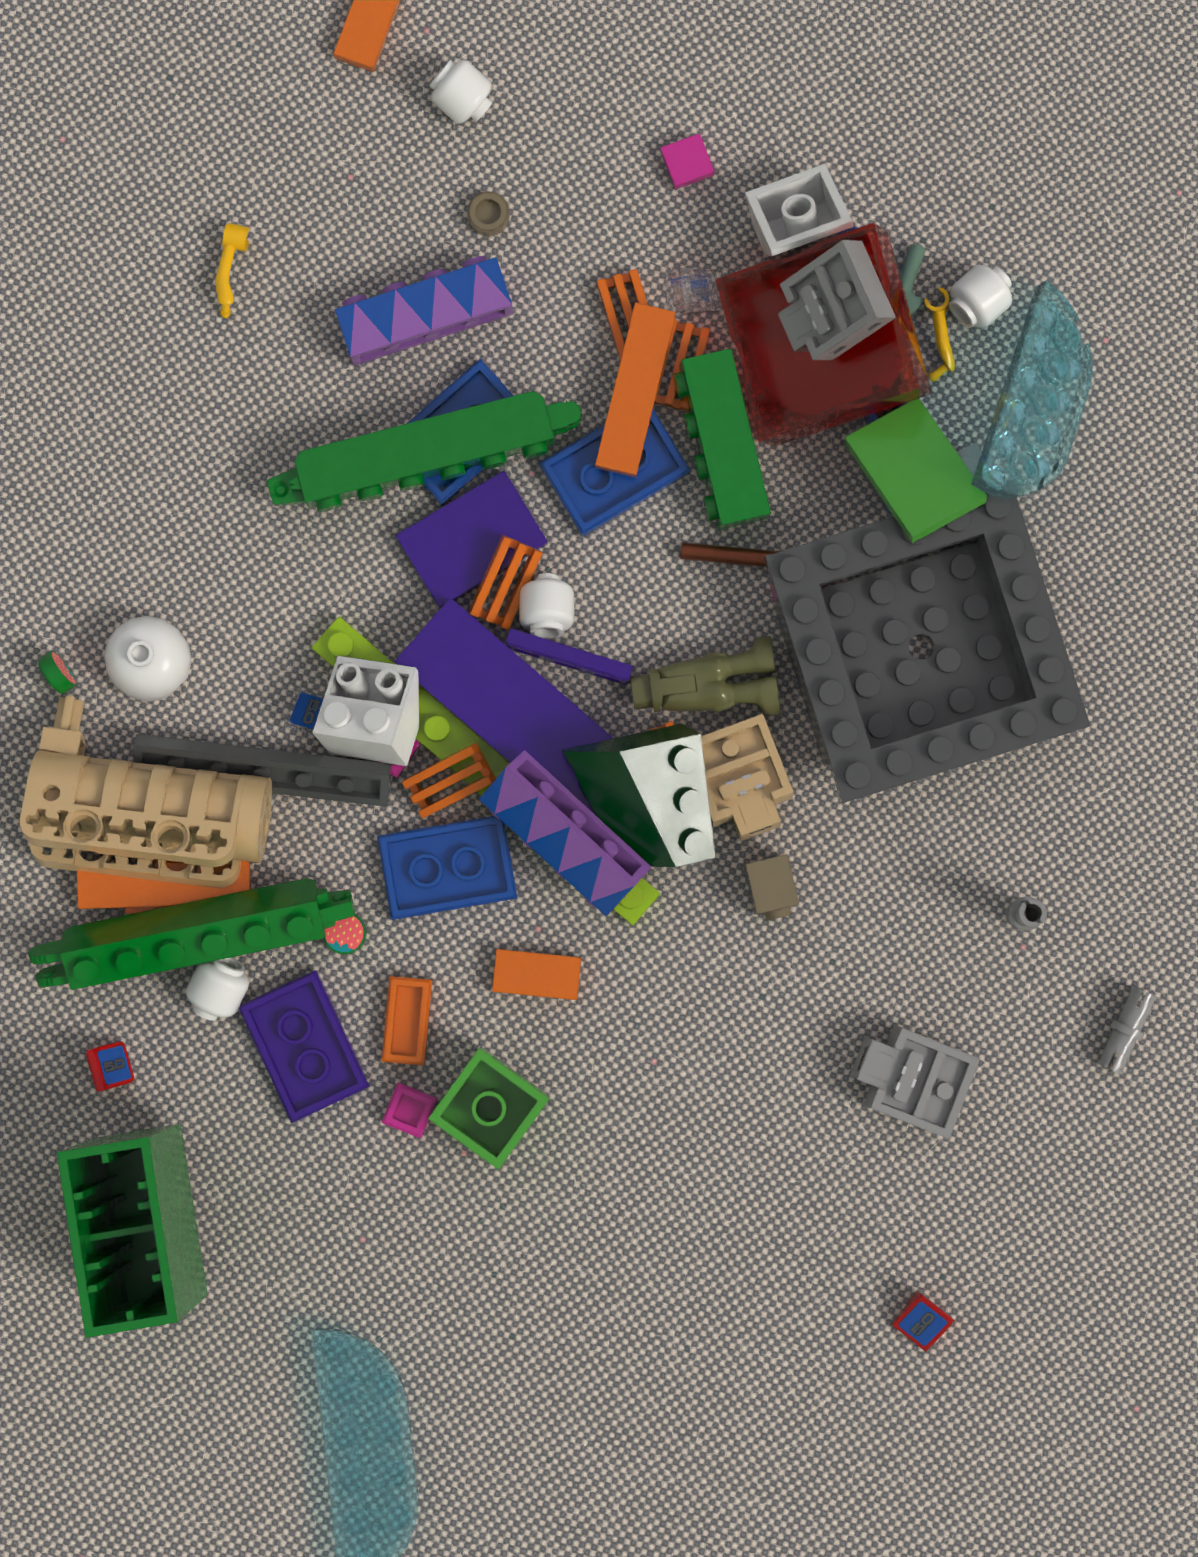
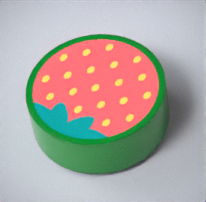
[38,651,77,694]
[324,914,367,954]

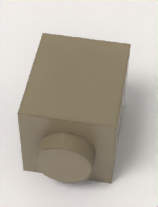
[743,854,799,921]

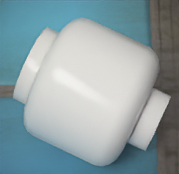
[429,60,493,124]
[949,265,1012,328]
[519,573,574,640]
[186,957,249,1021]

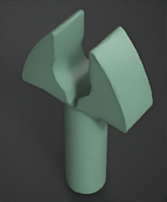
[897,244,926,320]

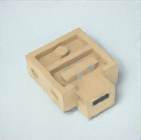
[701,714,794,841]

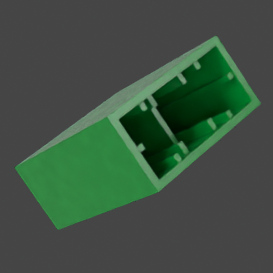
[56,1123,208,1338]

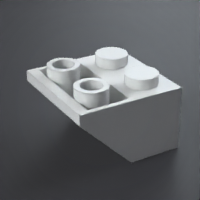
[313,656,419,766]

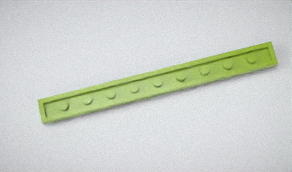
[311,616,661,926]

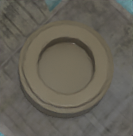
[467,191,510,236]

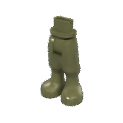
[631,636,781,716]

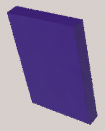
[395,471,548,609]
[239,970,370,1123]

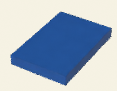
[406,359,514,506]
[539,409,691,537]
[377,816,518,920]

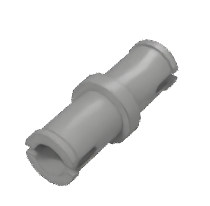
[1006,896,1047,931]
[1097,986,1158,1075]

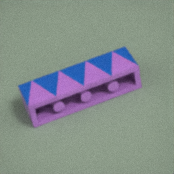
[335,256,513,366]
[479,750,652,916]

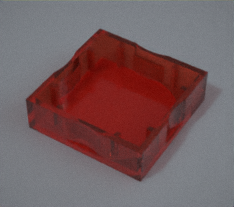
[715,222,932,447]

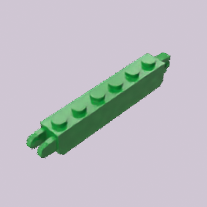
[267,391,582,512]
[28,878,355,990]

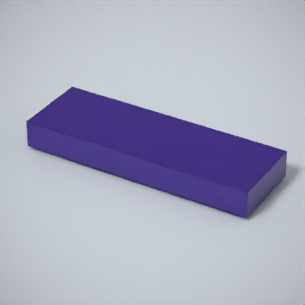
[506,628,633,685]

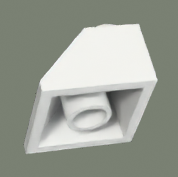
[745,164,853,256]

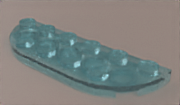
[971,280,1093,498]
[312,1328,419,1557]

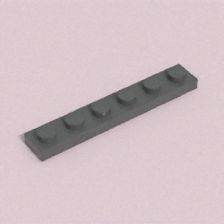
[133,734,391,807]

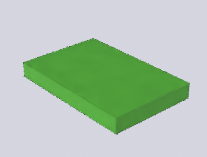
[845,397,987,543]

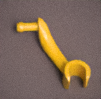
[215,223,249,318]
[924,287,955,382]

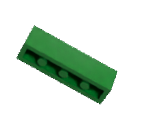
[674,348,771,530]

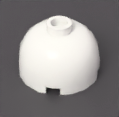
[104,616,192,702]

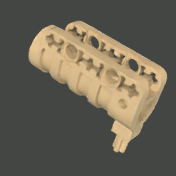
[20,695,272,888]

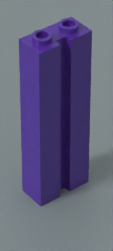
[394,597,613,814]

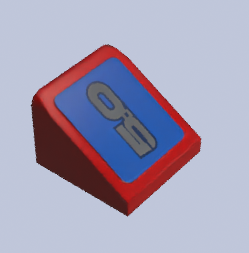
[85,1041,134,1092]
[891,1290,955,1352]

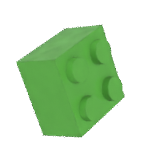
[428,1046,550,1170]

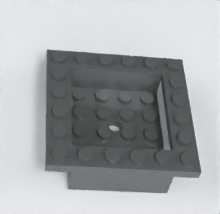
[764,480,1091,804]

